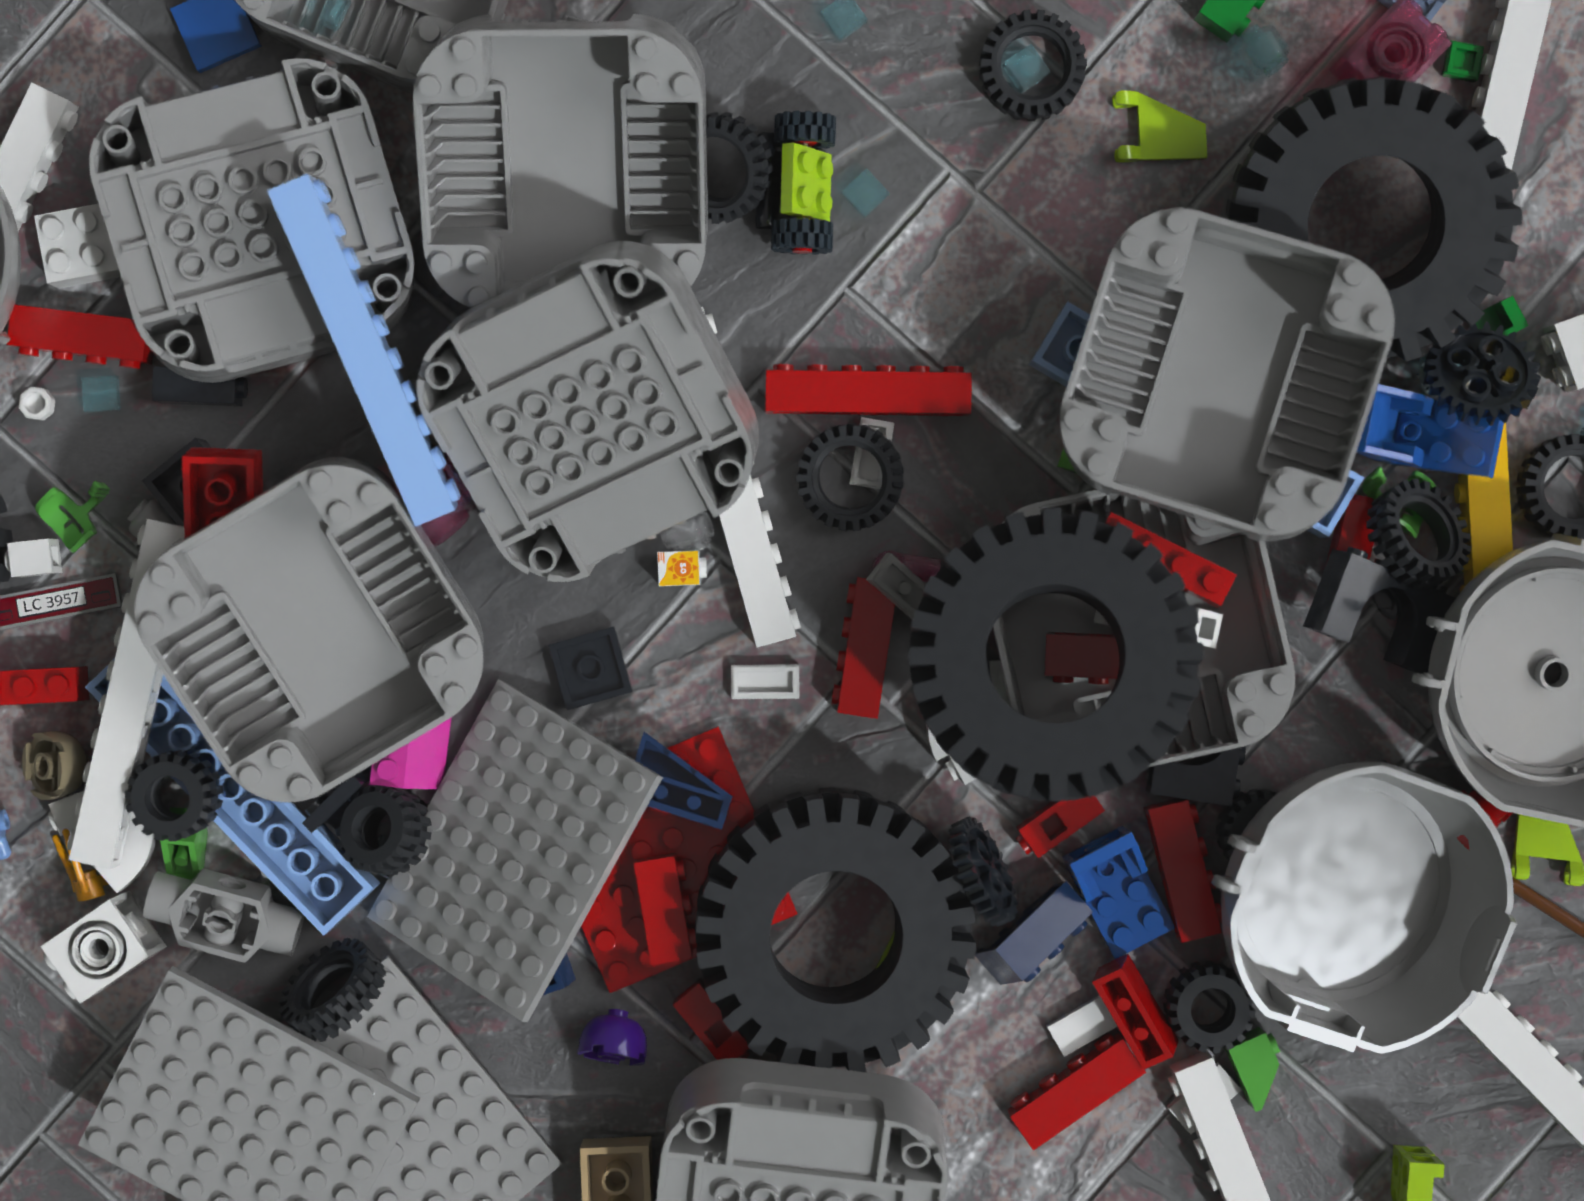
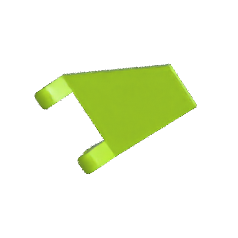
[1112,90,1207,163]
[1511,814,1584,886]

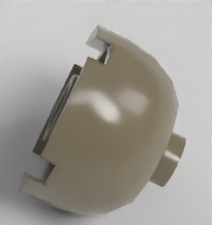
[22,731,89,800]

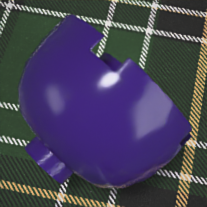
[577,1009,647,1066]

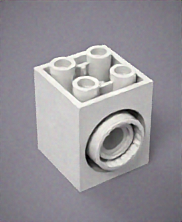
[1541,314,1584,392]
[40,891,167,1003]

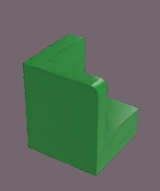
[1475,295,1529,336]

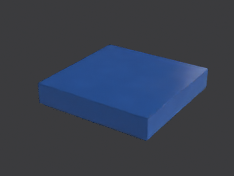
[170,0,262,73]

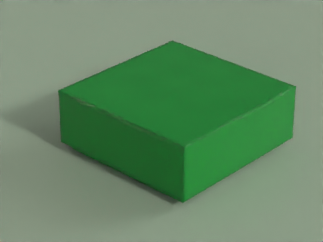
[1441,40,1484,83]

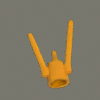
[52,828,109,902]

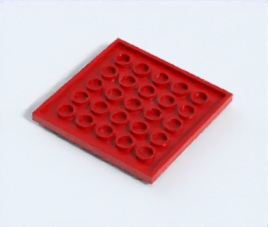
[581,726,798,993]

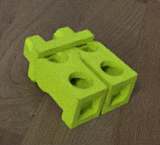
[1390,1145,1445,1201]

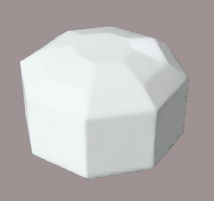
[18,387,55,421]

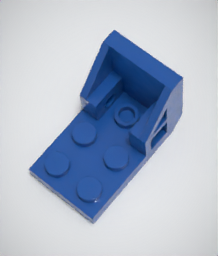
[1356,384,1504,478]
[1062,826,1175,959]

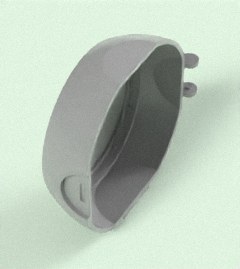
[1411,533,1584,828]

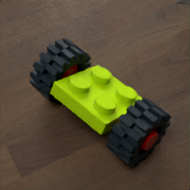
[771,111,836,255]

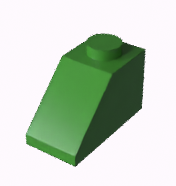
[160,807,208,880]
[1224,1027,1280,1112]

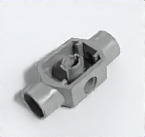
[143,868,305,963]

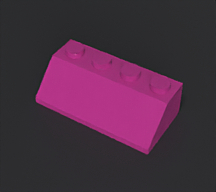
[369,717,452,789]

